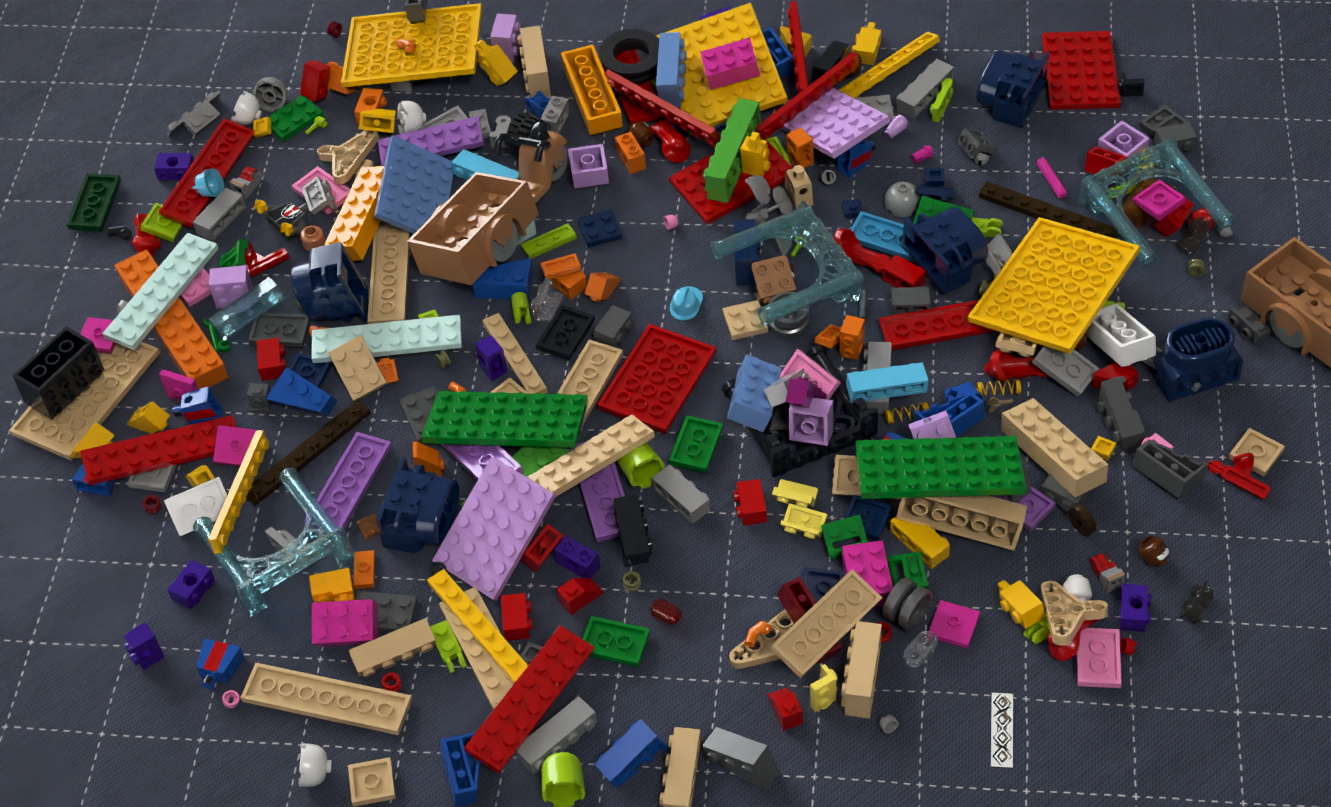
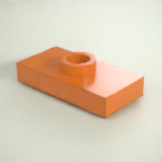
[541,253,581,280]
[814,324,841,349]
[353,550,375,589]

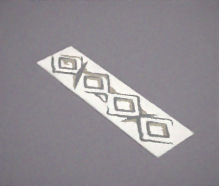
[991,693,1013,768]

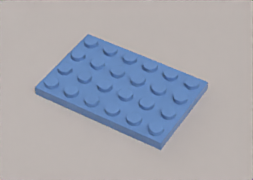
[374,135,454,234]

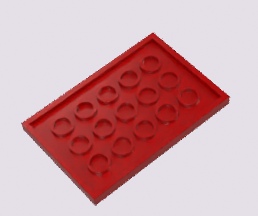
[1041,31,1121,110]
[669,139,793,225]
[597,324,717,434]

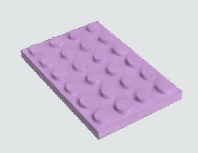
[781,87,890,159]
[432,456,556,601]

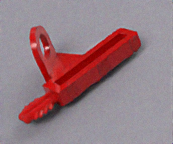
[244,242,289,277]
[1208,453,1271,500]

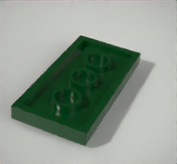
[66,173,121,231]

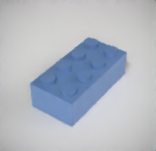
[656,32,687,107]
[727,354,782,432]

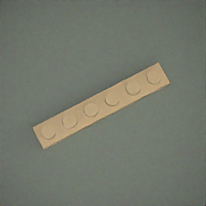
[482,313,548,394]

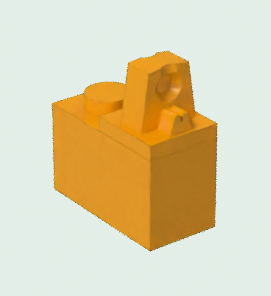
[309,568,355,603]

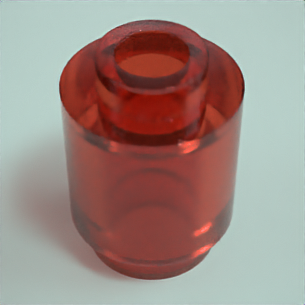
[650,598,682,626]

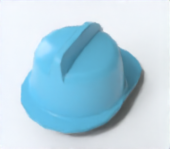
[192,168,224,197]
[670,286,703,321]

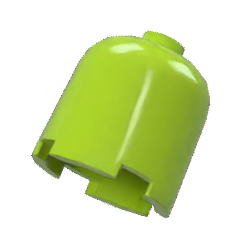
[617,442,665,489]
[541,752,585,807]

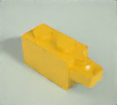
[852,22,881,65]
[474,40,518,86]
[740,132,770,177]
[997,580,1046,629]

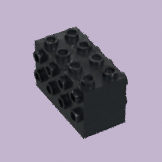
[12,326,105,420]

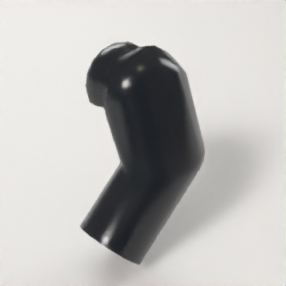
[107,225,132,240]

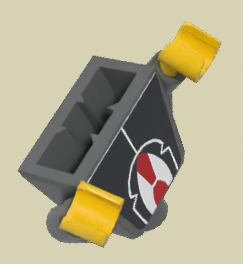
[254,200,310,243]

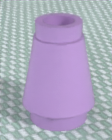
[883,115,908,140]

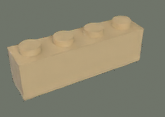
[349,618,436,677]
[660,727,701,807]

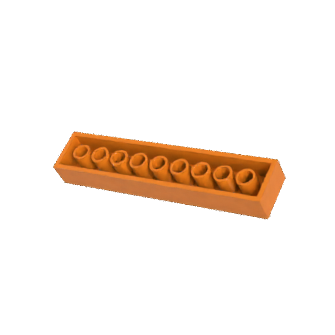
[114,249,229,389]

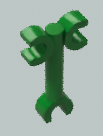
[203,315,231,353]

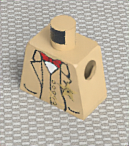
[785,165,813,210]

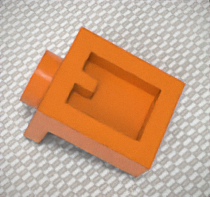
[377,358,399,385]

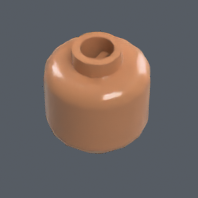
[300,226,325,252]

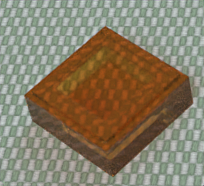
[357,514,379,540]

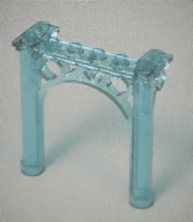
[1079,136,1236,267]
[709,201,864,326]
[193,467,355,617]

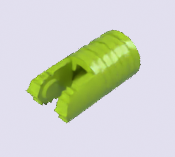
[511,292,531,325]
[1024,612,1057,644]

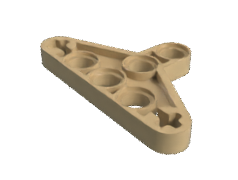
[317,130,379,184]
[1041,581,1108,645]
[729,610,794,669]

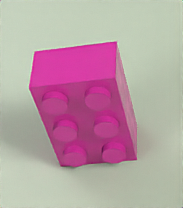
[700,37,760,90]
[842,540,893,607]
[312,599,378,647]

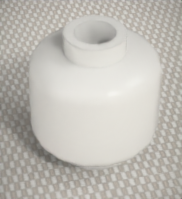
[1063,574,1092,601]

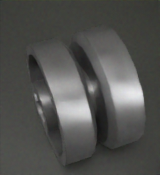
[768,292,809,340]
[883,577,932,631]

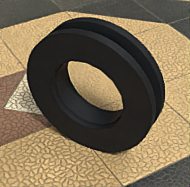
[599,29,659,84]

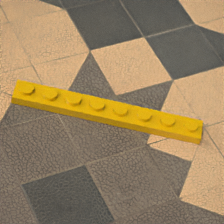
[839,32,940,98]
[208,431,269,554]
[427,569,528,683]

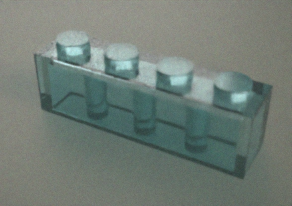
[209,277,285,341]

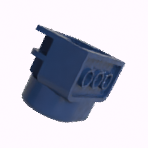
[976,50,1050,128]
[902,207,988,294]
[291,242,368,322]
[1148,318,1243,402]
[376,457,460,553]

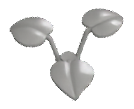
[745,175,793,255]

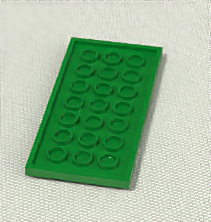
[421,391,588,448]
[855,436,1026,499]

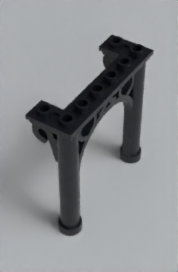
[722,345,878,477]

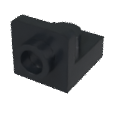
[1118,73,1145,97]

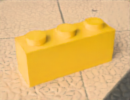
[890,517,950,569]

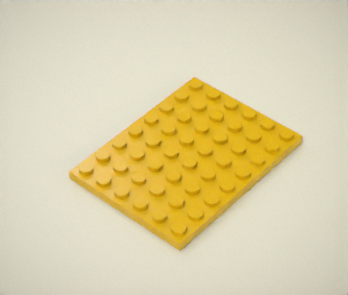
[341,3,482,87]
[656,3,788,135]
[968,217,1140,354]

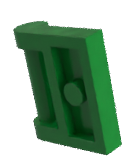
[219,238,248,268]
[821,515,868,560]
[886,552,928,590]

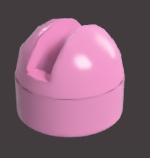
[663,215,678,230]
[222,690,239,709]

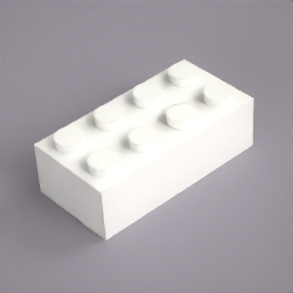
[1086,303,1156,367]

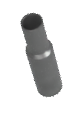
[859,290,868,319]

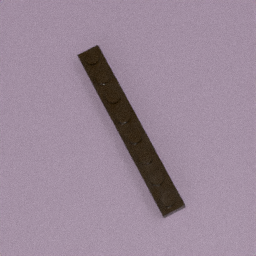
[979,181,1121,239]
[246,399,371,507]

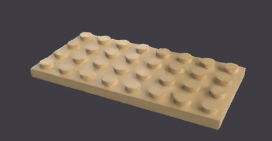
[9,342,160,461]

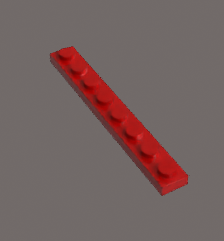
[755,52,858,140]

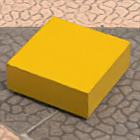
[253,117,271,138]
[1091,436,1116,461]

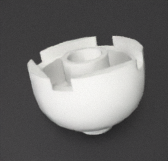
[231,91,262,126]
[397,101,426,134]
[299,743,332,787]

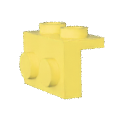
[772,479,818,508]
[780,503,828,539]
[810,664,837,712]

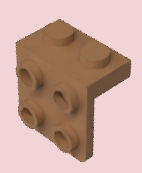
[751,255,796,305]

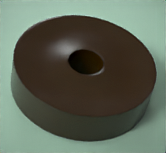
[1068,505,1097,537]

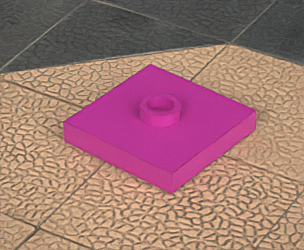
[1133,179,1186,221]
[81,317,116,354]
[159,369,198,401]
[213,425,257,467]
[928,600,980,649]

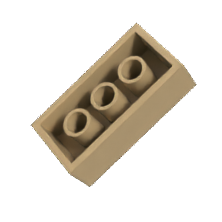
[518,25,551,97]
[841,621,882,719]

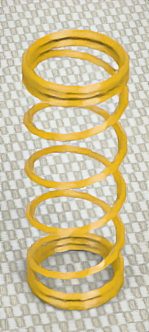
[977,379,1021,397]
[885,402,929,425]

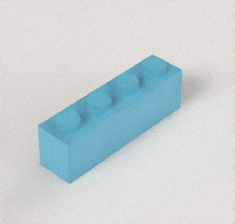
[451,149,519,180]
[846,362,928,403]

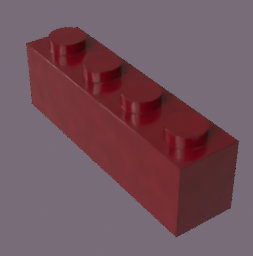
[777,577,843,664]

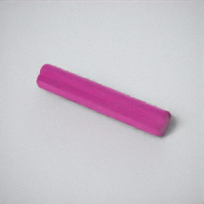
[1037,157,1067,199]

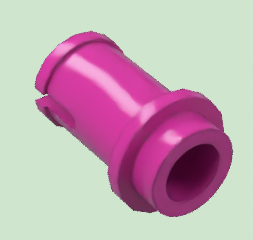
[910,145,934,165]

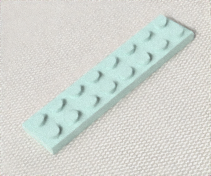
[102,233,219,350]
[312,315,462,363]

